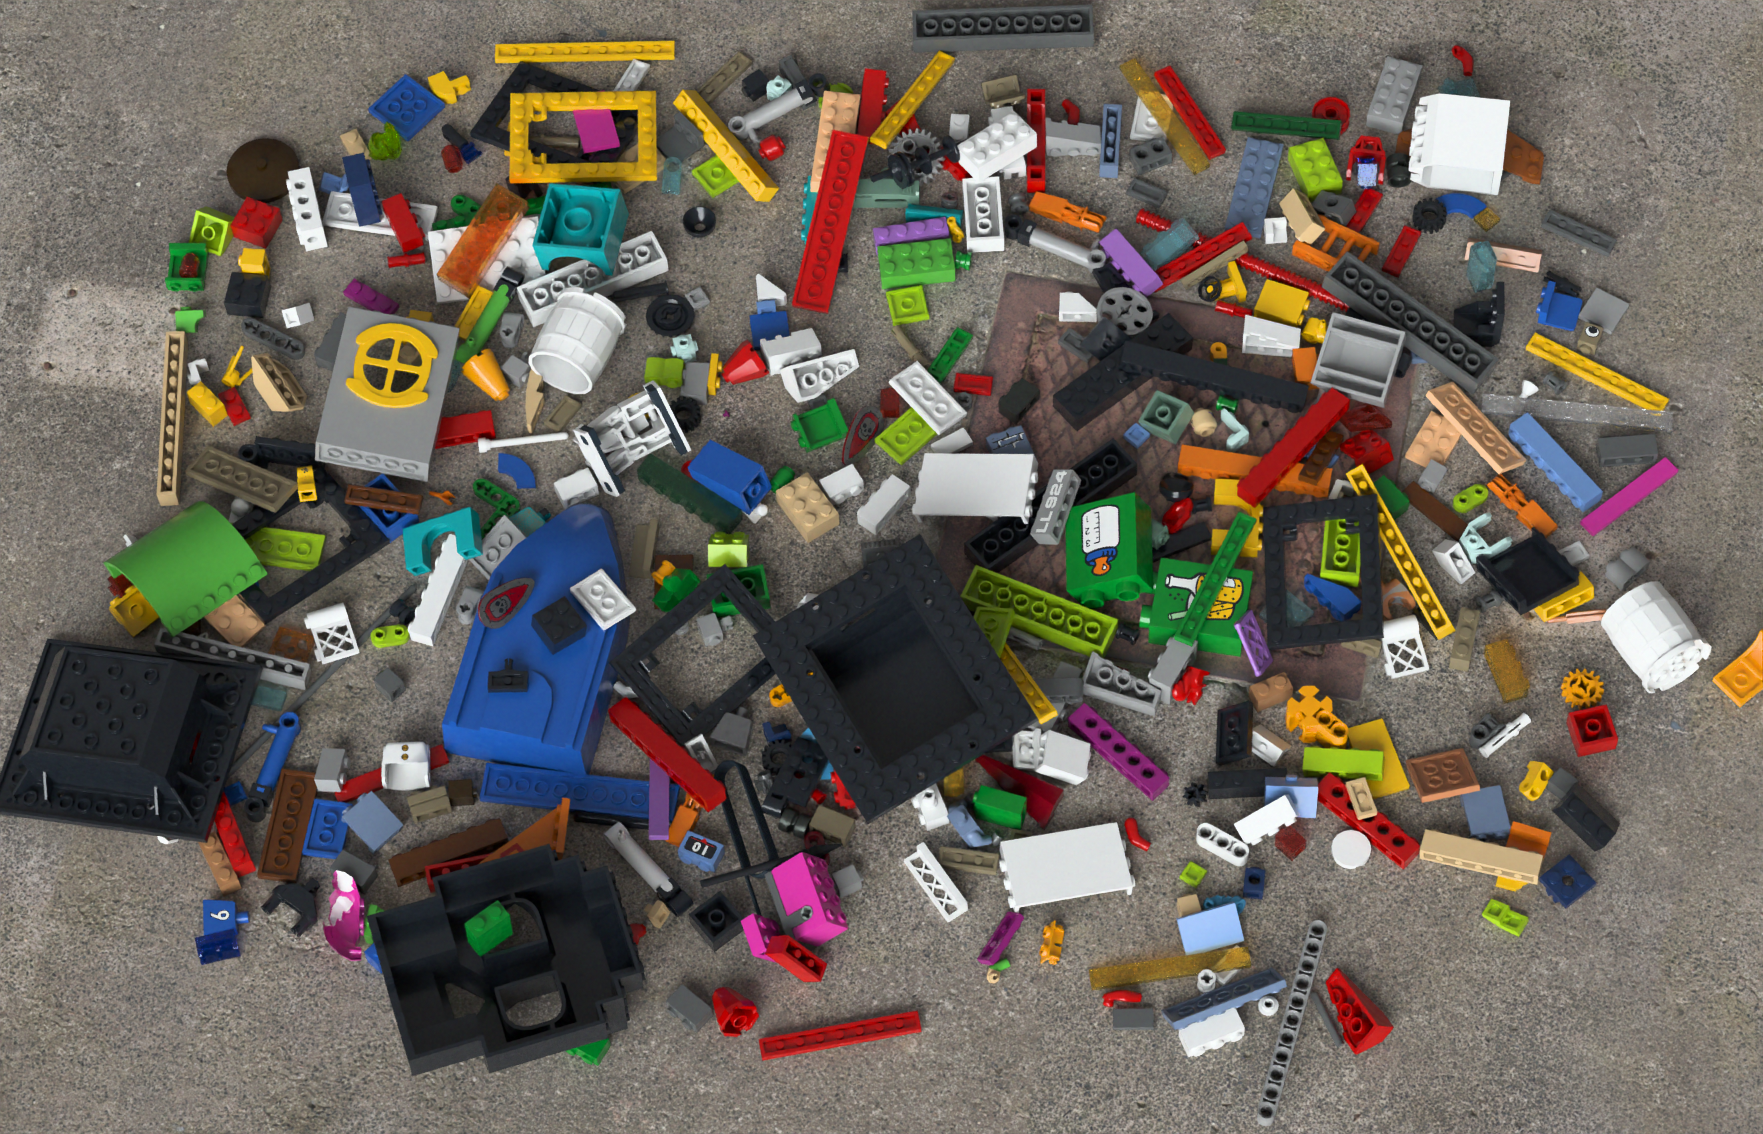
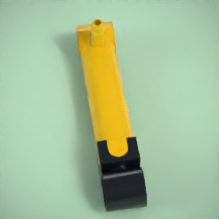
[1301,318,1412,378]

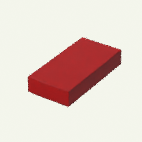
[954,373,993,396]

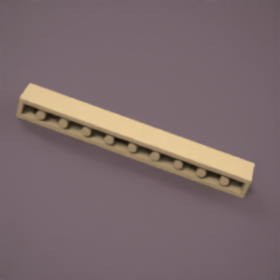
[157,331,188,506]

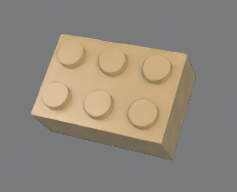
[776,472,840,543]

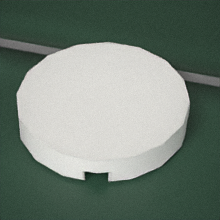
[1331,830,1371,869]

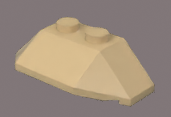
[251,353,307,412]

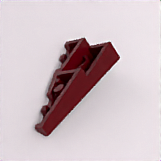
[975,755,1064,830]

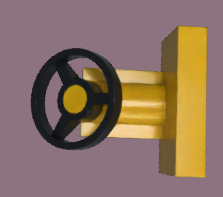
[1198,261,1247,303]

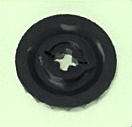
[646,294,694,338]

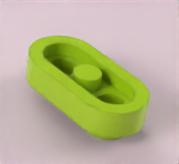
[1453,484,1488,513]
[370,625,410,648]

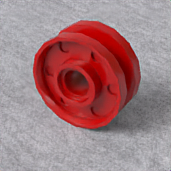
[1312,97,1350,136]

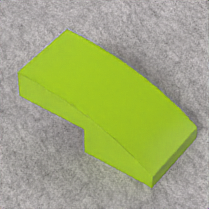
[1482,898,1529,937]

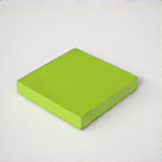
[692,155,739,198]
[886,285,929,326]

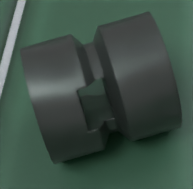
[1386,153,1411,188]
[778,806,813,840]

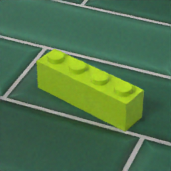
[1302,746,1385,781]

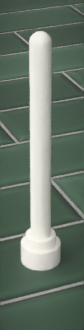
[478,432,569,453]

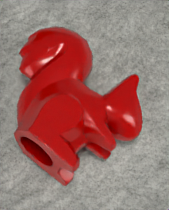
[1172,665,1210,705]

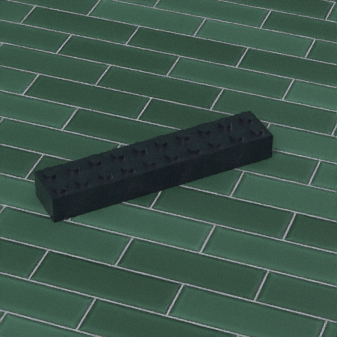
[964,438,1137,573]

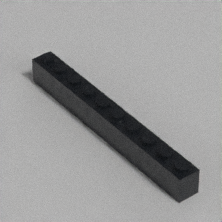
[1118,340,1309,413]

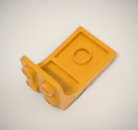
[1712,629,1763,707]

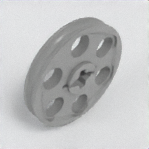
[1096,287,1153,338]

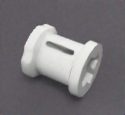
[1197,969,1216,993]

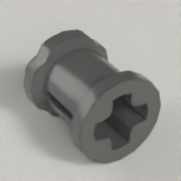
[1543,370,1568,395]

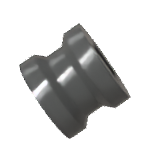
[1008,193,1029,215]

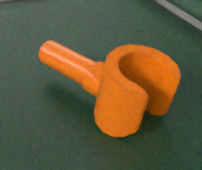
[429,490,456,505]

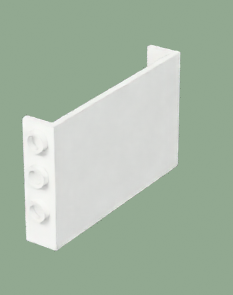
[912,453,1038,524]
[999,822,1135,913]

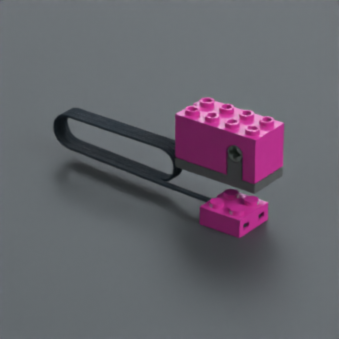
[714,760,849,962]

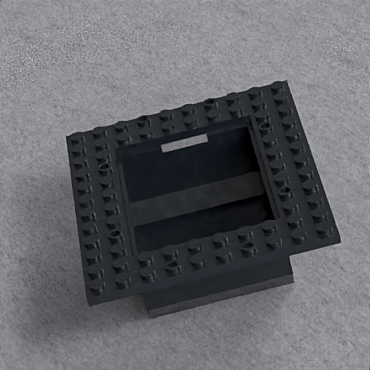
[753,534,1039,824]
[0,638,263,843]

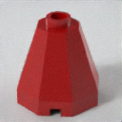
[721,339,769,385]
[712,987,759,1037]

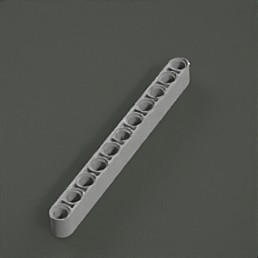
[1257,920,1327,1126]

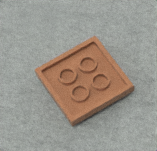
[1406,748,1480,803]

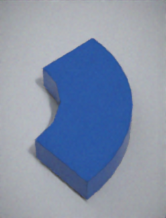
[1435,193,1487,219]
[498,453,536,489]

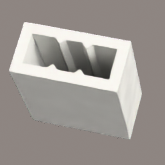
[1035,730,1091,785]

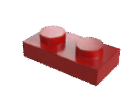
[218,387,251,426]

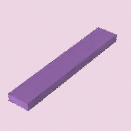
[649,759,669,840]

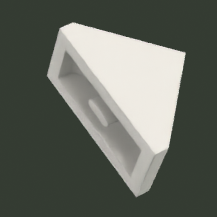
[756,274,787,306]
[685,734,718,772]

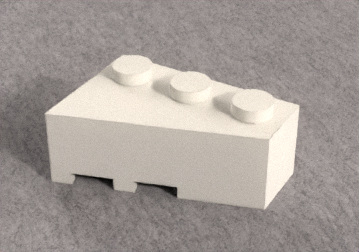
[1242,315,1301,357]

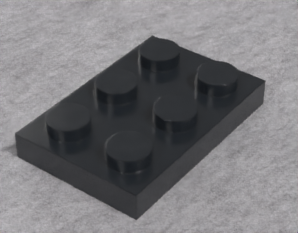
[1216,700,1253,766]

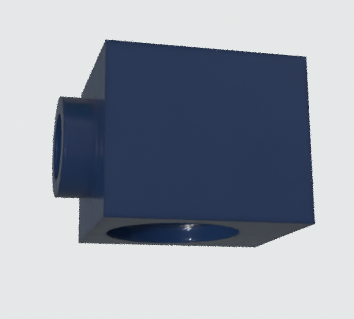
[1243,867,1265,900]

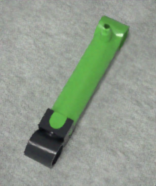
[455,266,525,364]

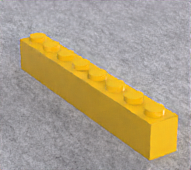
[673,89,779,202]

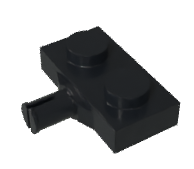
[488,658,529,693]

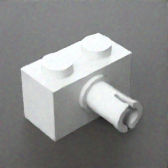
[911,783,949,831]

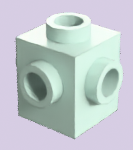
[766,75,792,101]
[670,334,698,364]

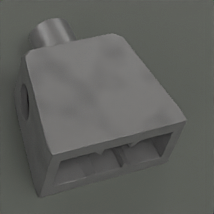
[710,707,753,756]

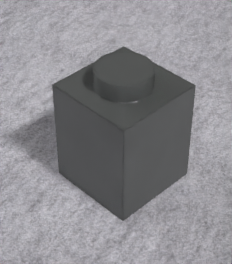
[374,667,406,702]
[1546,767,1579,799]

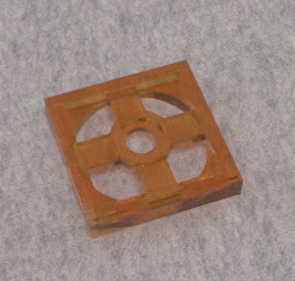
[268,626,315,663]

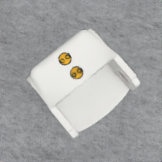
[381,741,431,791]

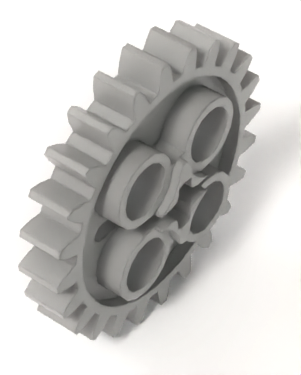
[887,128,945,187]

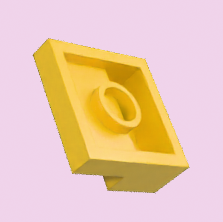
[109,585,160,638]

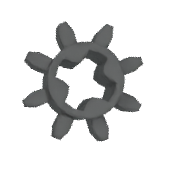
[754,770,777,794]

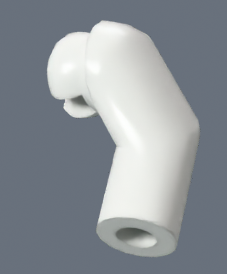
[613,681,638,699]

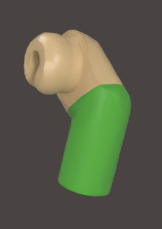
[987,958,1010,983]

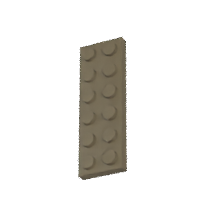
[185,446,298,513]

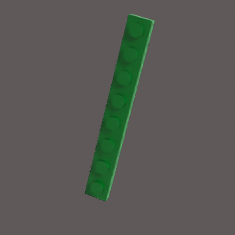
[1174,512,1256,647]

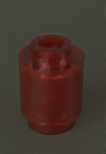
[441,145,463,173]
[179,253,200,278]

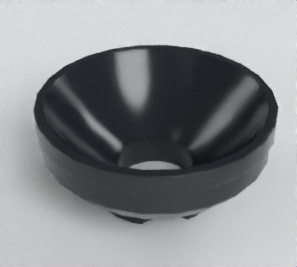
[683,206,716,238]
[1159,478,1194,503]

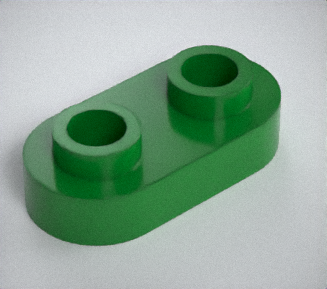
[451,195,483,216]

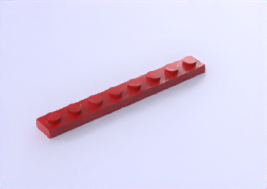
[758,1010,922,1061]

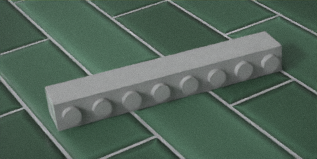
[155,627,311,690]

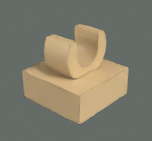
[644,900,670,928]

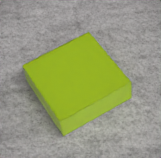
[1179,861,1207,888]

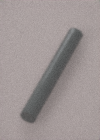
[1310,992,1344,1048]

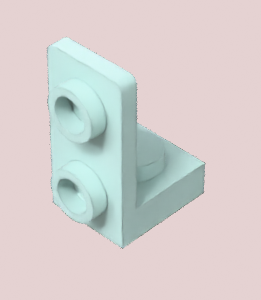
[1221,408,1249,453]

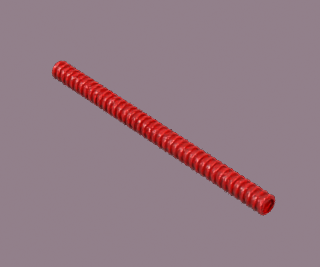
[1136,208,1349,312]

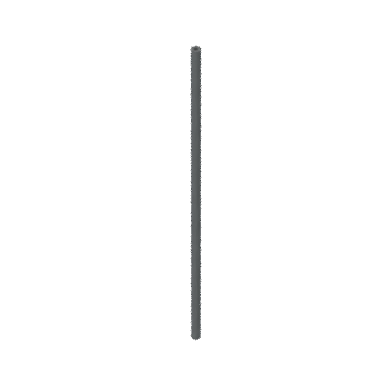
[227,585,417,780]

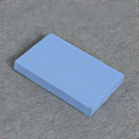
[1176,902,1244,958]

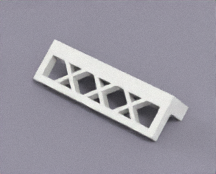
[904,842,968,922]

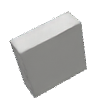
[684,286,710,311]

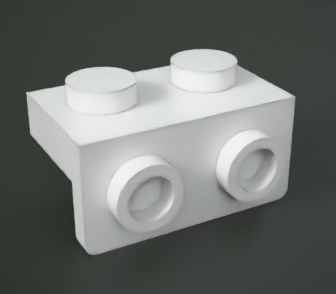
[1012,728,1041,771]

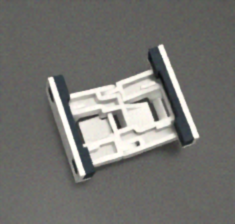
[573,381,691,497]

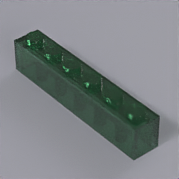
[637,453,743,534]

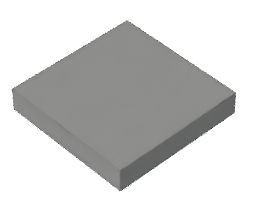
[1578,288,1630,335]

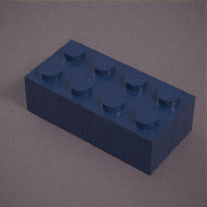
[342,153,382,227]

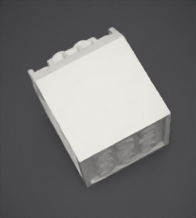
[1409,93,1510,195]

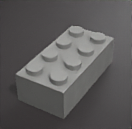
[1366,56,1422,135]

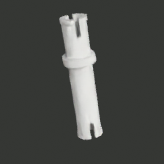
[1479,713,1531,758]

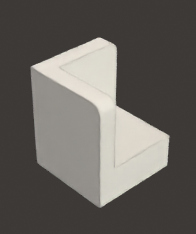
[1263,217,1288,244]
[282,303,314,328]

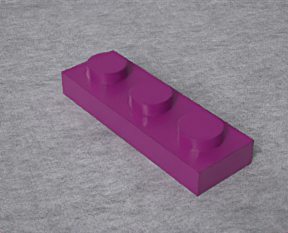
[343,278,400,315]
[977,912,1024,966]

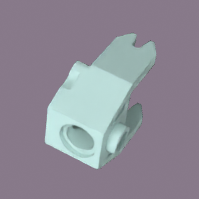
[1459,512,1513,564]

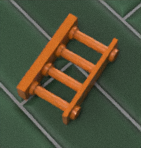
[1292,214,1380,272]

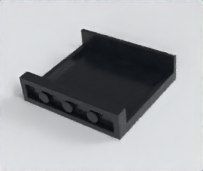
[1476,527,1580,616]

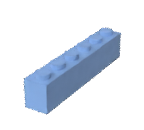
[1508,412,1603,513]

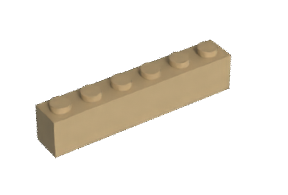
[1420,829,1543,885]

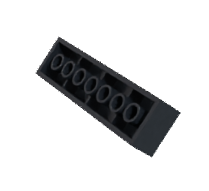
[1053,313,1193,431]

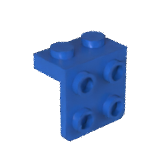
[1536,281,1583,331]

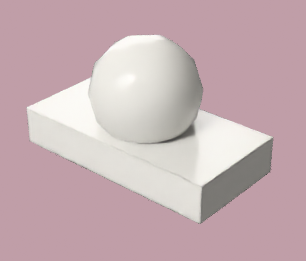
[229,496,254,523]

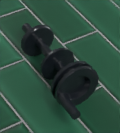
[870,135,968,189]

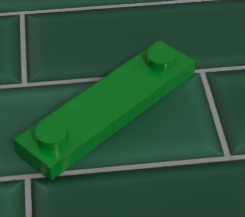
[927,327,973,385]

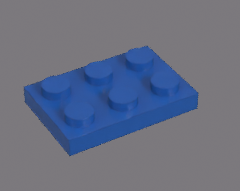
[302,799,354,860]

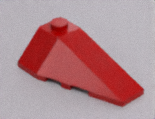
[1325,968,1394,1055]

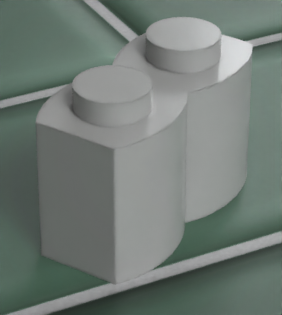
[1605,547,1650,591]

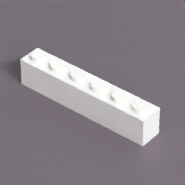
[408,534,469,646]

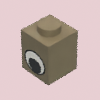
[1577,322,1604,355]

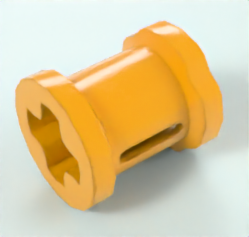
[651,560,675,585]

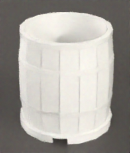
[528,287,627,394]
[1601,581,1712,693]

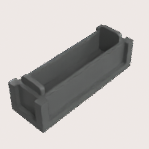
[778,55,818,110]

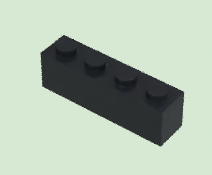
[1207,768,1288,799]

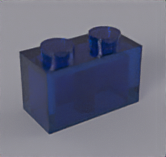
[1355,158,1377,189]

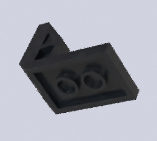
[1453,282,1505,347]

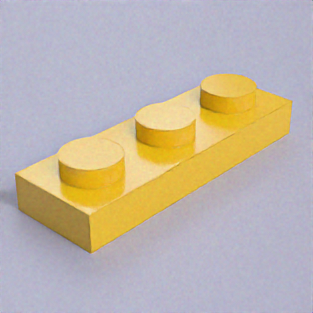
[455,285,493,341]

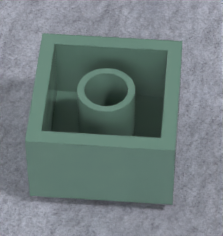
[1138,390,1194,445]

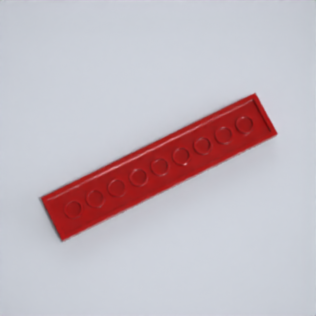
[792,130,869,314]

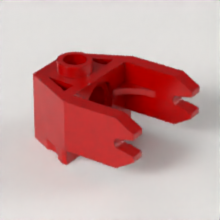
[1346,135,1386,185]

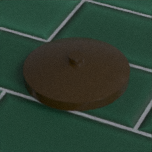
[226,138,300,203]

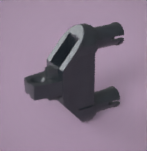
[261,878,320,938]

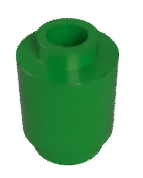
[770,466,795,494]

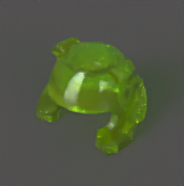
[367,122,402,161]

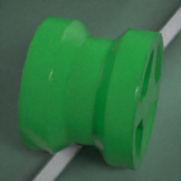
[955,250,972,271]

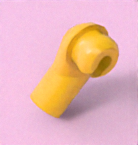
[947,217,964,243]

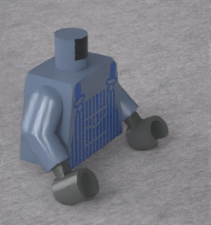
[947,793,1004,849]

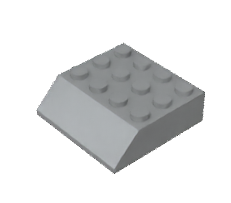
[1311,312,1406,408]

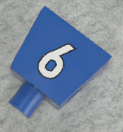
[203,900,250,942]

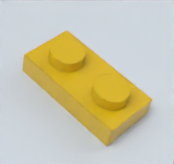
[707,353,723,395]

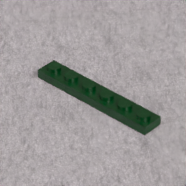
[1231,111,1342,140]

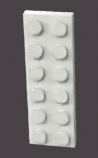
[322,191,438,241]

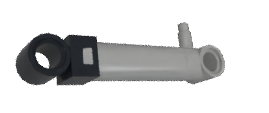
[728,73,830,144]
[1004,214,1106,273]

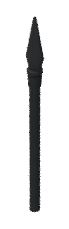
[700,843,843,888]

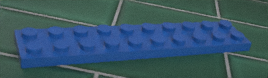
[479,763,680,823]

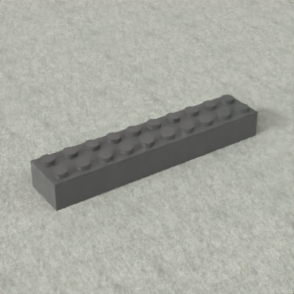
[912,5,1094,53]
[1322,251,1499,394]

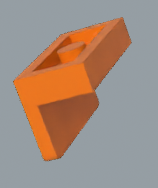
[1505,821,1551,858]

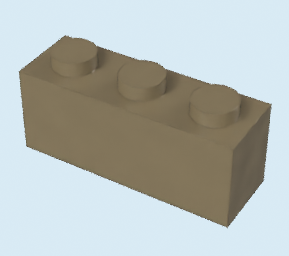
[1449,607,1480,672]

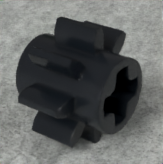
[1183,782,1209,807]

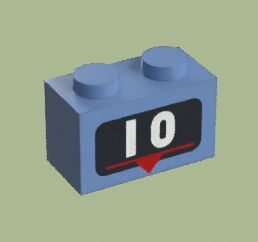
[678,831,725,873]

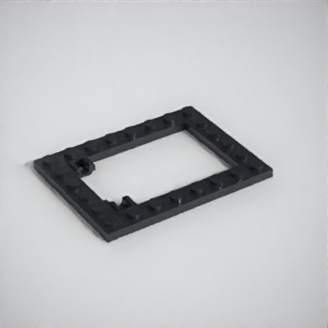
[470,61,638,185]
[232,467,390,625]
[1263,494,1384,651]
[609,564,776,748]

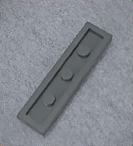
[1541,210,1617,257]

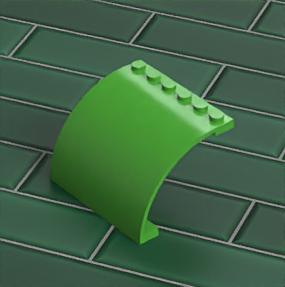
[103,501,268,637]

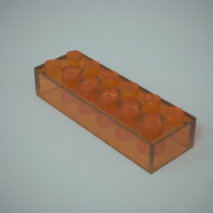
[437,183,529,299]

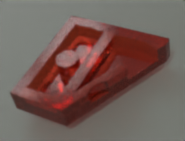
[1339,403,1392,432]

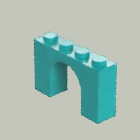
[403,507,483,576]

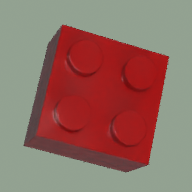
[230,197,283,249]
[1566,704,1618,757]

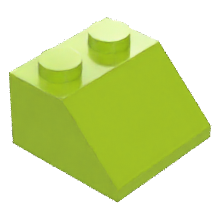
[189,206,235,256]

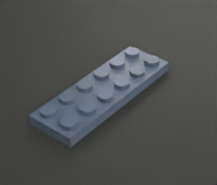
[1224,137,1284,239]
[1161,967,1287,1030]

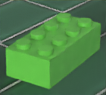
[877,238,955,289]

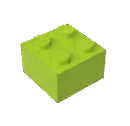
[708,532,750,567]

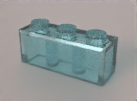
[1140,218,1199,271]
[1466,241,1497,293]

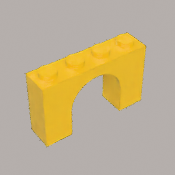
[1211,479,1264,558]

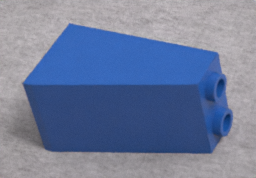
[687,440,772,515]

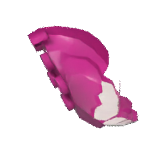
[323,870,365,961]

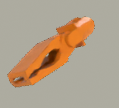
[1029,191,1107,233]
[1487,474,1558,538]
[665,774,714,847]

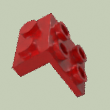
[1339,429,1394,474]

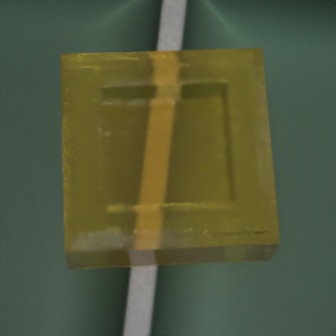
[1474,207,1500,232]

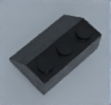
[1552,782,1620,852]

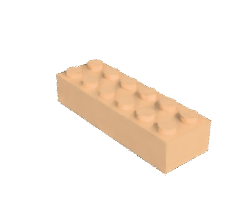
[811,91,860,193]

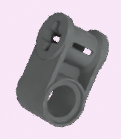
[1469,712,1506,749]

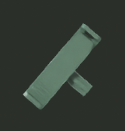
[853,167,920,208]

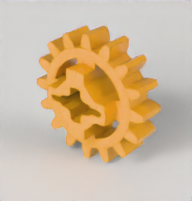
[1561,668,1604,710]

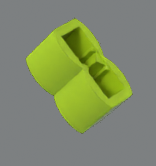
[644,357,685,388]

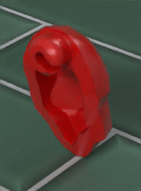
[1162,498,1194,535]

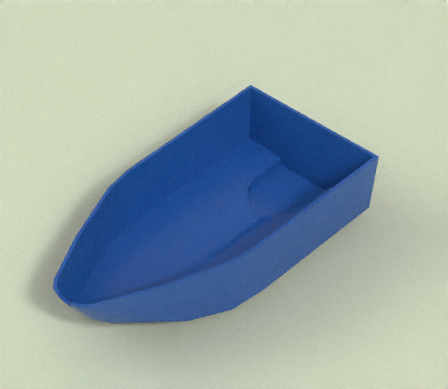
[442,503,630,775]

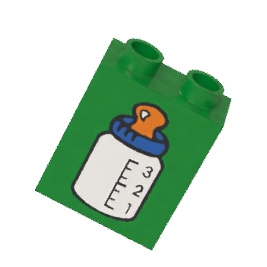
[1065,492,1153,609]

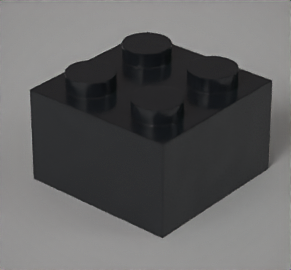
[224,272,271,319]
[531,596,587,655]
[688,891,744,952]

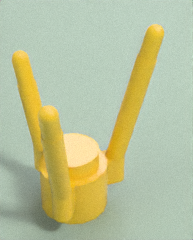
[221,346,253,388]

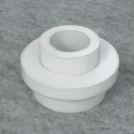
[1258,996,1279,1016]

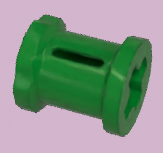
[1216,395,1239,415]

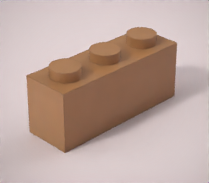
[198,831,242,897]

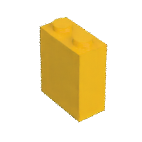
[1254,279,1311,328]

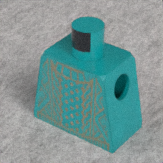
[509,507,551,537]

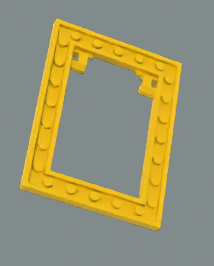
[509,91,657,183]

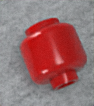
[758,134,786,162]

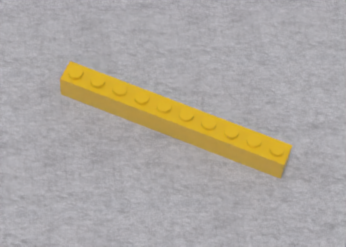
[1346,464,1456,640]

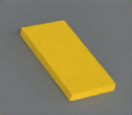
[1348,718,1410,799]

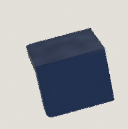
[762,721,792,746]

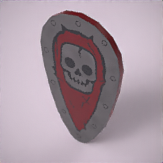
[842,406,884,466]
[478,578,534,629]

